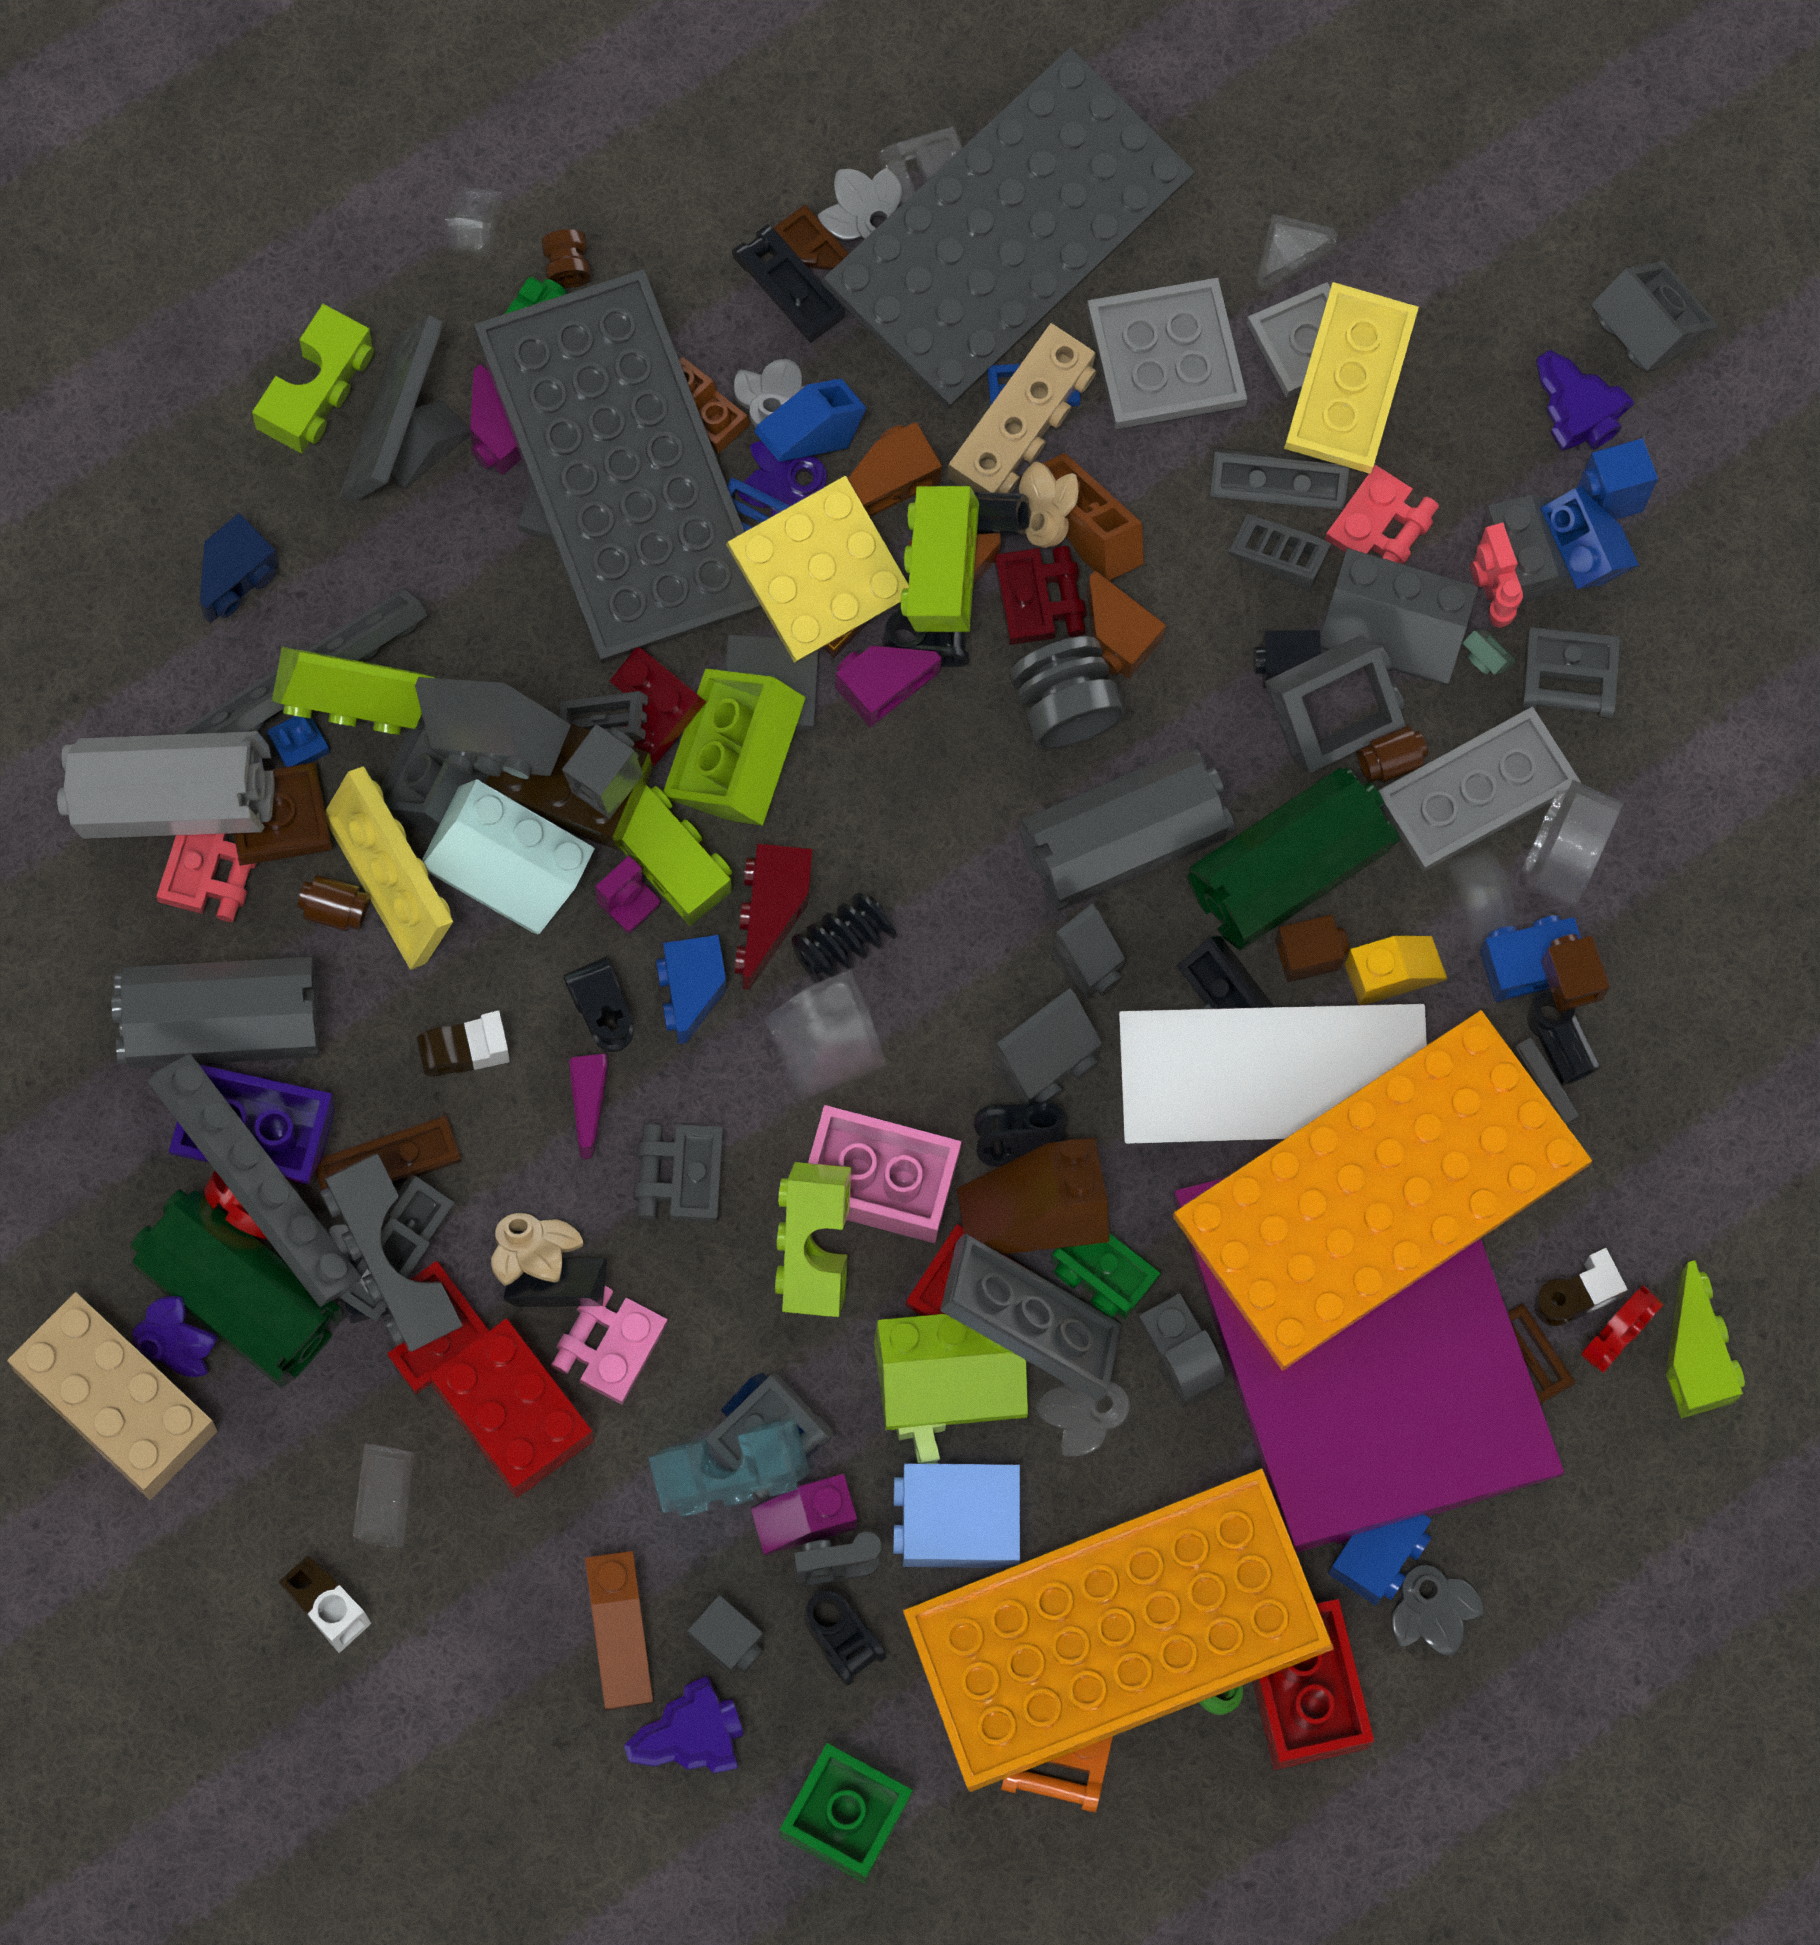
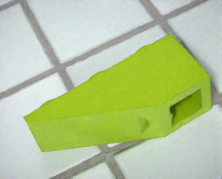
[1665,1260,1745,1419]

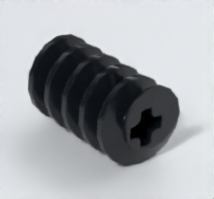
[791,893,898,986]

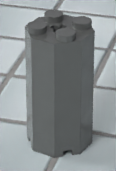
[1019,748,1236,912]
[111,957,320,1068]

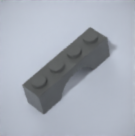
[320,1153,462,1352]

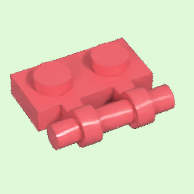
[1325,465,1439,564]
[1470,523,1523,628]
[156,833,257,922]

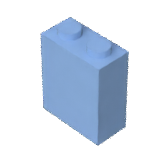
[893,1464,1020,1568]

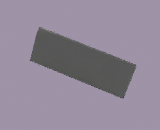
[1210,448,1349,510]

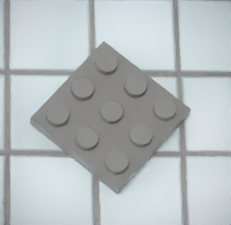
[1086,278,1247,430]

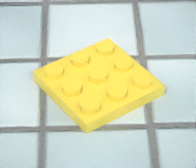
[726,476,909,663]

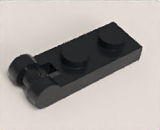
[732,224,845,343]

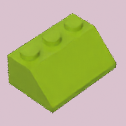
[272,647,435,735]
[663,668,806,826]
[874,1314,1028,1431]

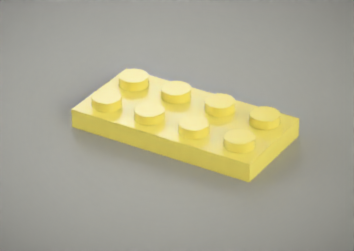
[1284,282,1419,474]
[325,766,453,970]

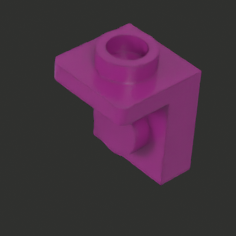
[595,856,660,933]

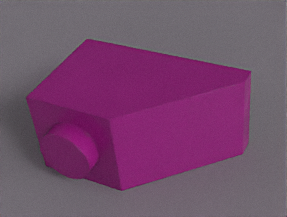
[470,364,522,476]
[835,646,942,728]
[751,1474,857,1556]

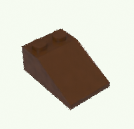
[957,1137,1109,1254]

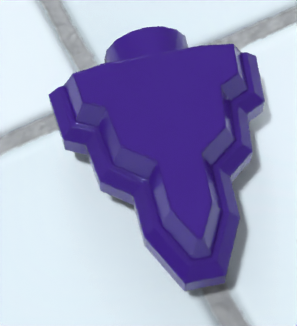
[1536,350,1634,451]
[624,1676,744,1774]

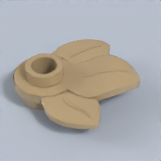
[1019,461,1079,548]
[491,1213,583,1286]

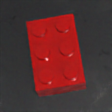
[429,1318,594,1499]
[1252,1599,1374,1770]

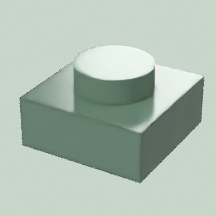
[1463,629,1517,675]

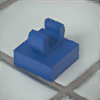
[266,716,330,767]

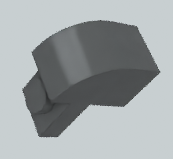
[1137,1293,1226,1409]

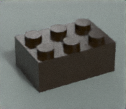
[485,721,654,851]

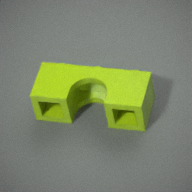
[252,304,374,454]
[775,1162,851,1317]

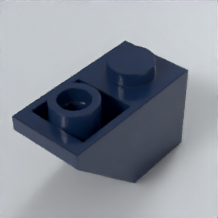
[200,513,279,624]

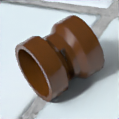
[542,229,591,289]

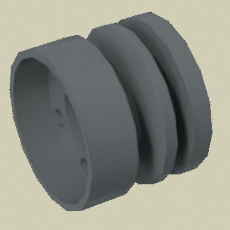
[1009,636,1126,749]

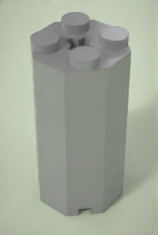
[57,731,275,839]

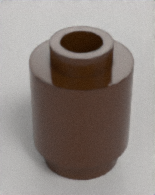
[1356,725,1428,783]
[297,875,370,931]

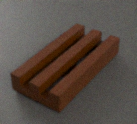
[1508,1303,1575,1405]

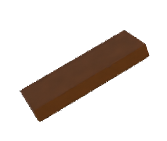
[315,1115,462,1191]

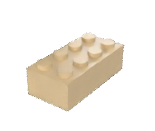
[7,1292,218,1500]

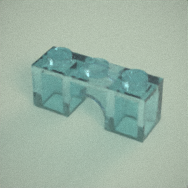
[648,1417,810,1517]

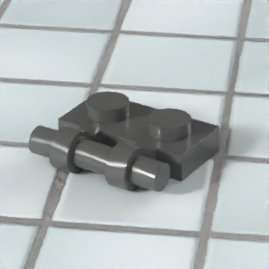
[634,1124,723,1223]

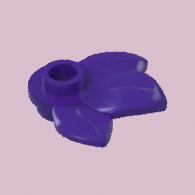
[738,441,827,517]
[131,1296,217,1377]

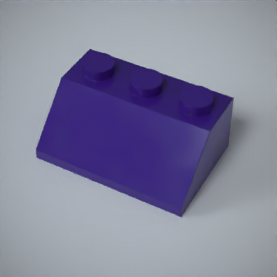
[169,1065,335,1184]

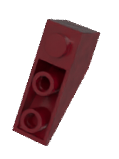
[734,844,813,990]

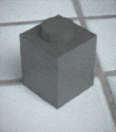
[687,1595,764,1676]

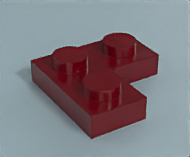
[609,647,706,766]

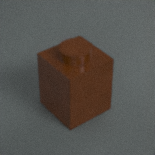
[1275,914,1349,983]
[1541,934,1610,1013]

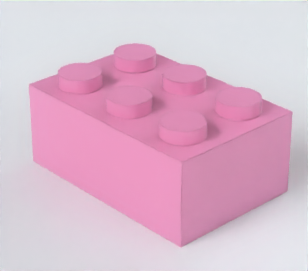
[808,1105,962,1243]

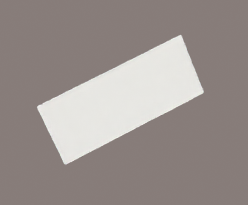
[1119,1004,1427,1144]

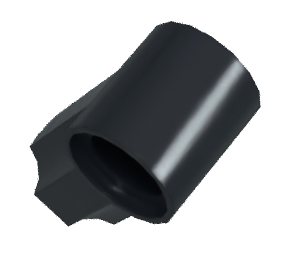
[974,492,1031,536]
[1527,988,1600,1085]

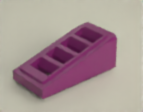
[569,1054,608,1159]

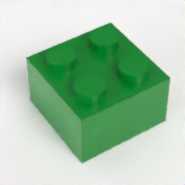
[779,1743,913,1884]

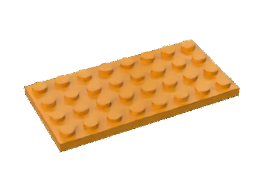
[1173,1010,1592,1371]
[903,1469,1334,1792]

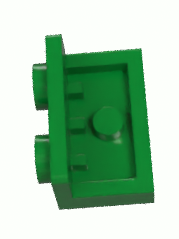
[1051,1233,1161,1320]

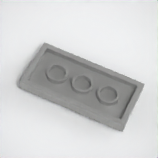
[1378,706,1581,873]

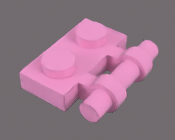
[551,1286,668,1405]

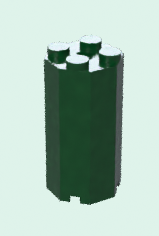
[1187,767,1400,951]
[130,1189,344,1389]

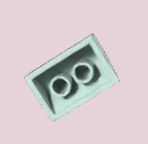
[422,779,595,935]

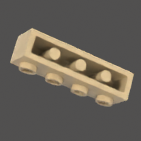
[947,323,1097,493]

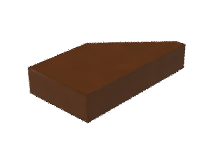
[773,204,849,270]

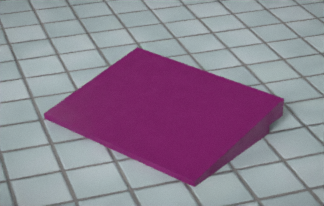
[1173,1178,1564,1553]

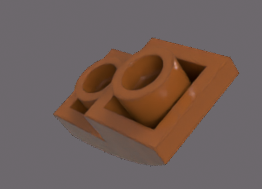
[679,357,750,454]

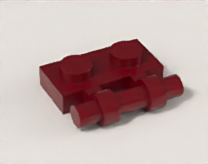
[994,546,1087,645]

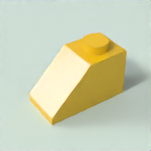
[1344,936,1447,1005]

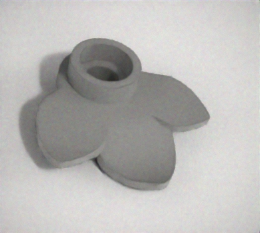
[818,168,902,241]
[734,359,805,428]

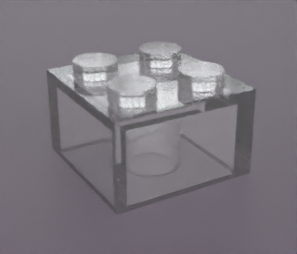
[1522,780,1624,909]

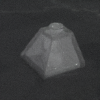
[764,970,886,1102]

